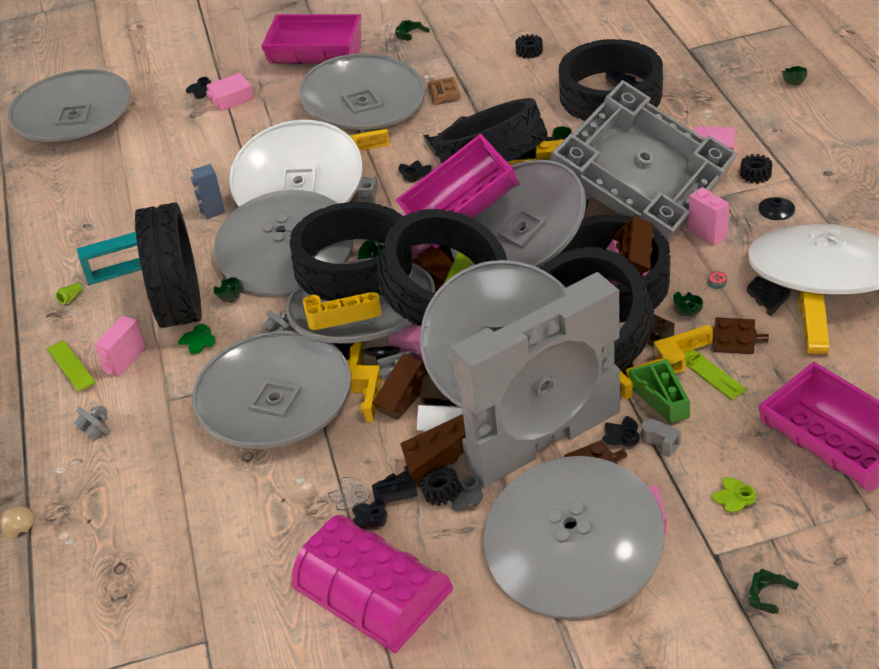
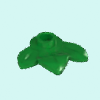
[178,324,215,354]

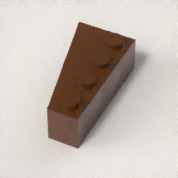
[400,414,466,488]

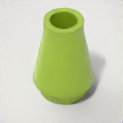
[55,282,83,304]

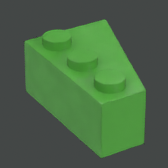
[629,359,690,423]

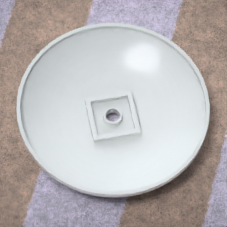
[229,120,363,207]
[748,223,879,294]

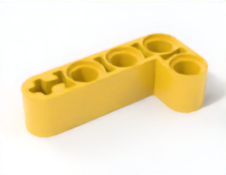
[798,291,829,354]
[303,292,382,330]

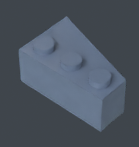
[190,164,226,219]

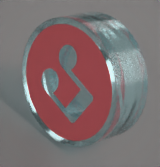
[708,271,727,289]

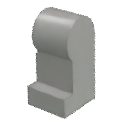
[358,177,378,203]
[641,419,681,457]

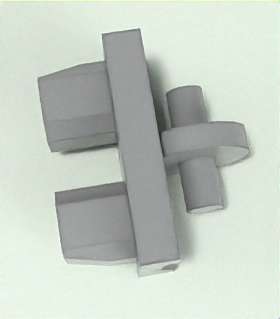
[263,309,294,332]
[377,350,413,380]
[73,405,111,440]

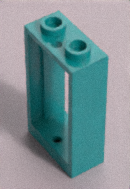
[76,232,142,286]

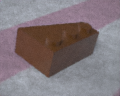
[614,215,654,275]
[413,245,453,292]
[372,354,429,420]

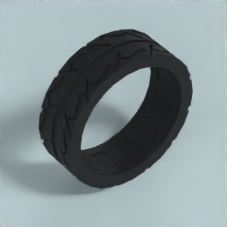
[559,39,663,121]
[433,98,548,164]
[135,202,202,328]
[290,202,413,301]
[376,209,507,327]
[558,215,671,323]
[540,247,654,370]

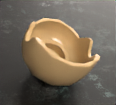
[1,506,34,538]

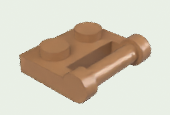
[427,77,460,105]

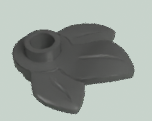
[452,476,483,511]

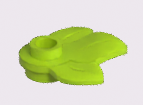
[711,477,757,512]

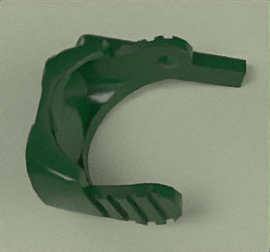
[395,20,430,41]
[748,569,799,614]

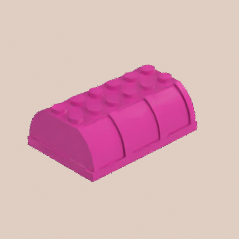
[261,14,362,64]
[396,134,520,249]
[758,361,879,491]
[292,515,453,654]

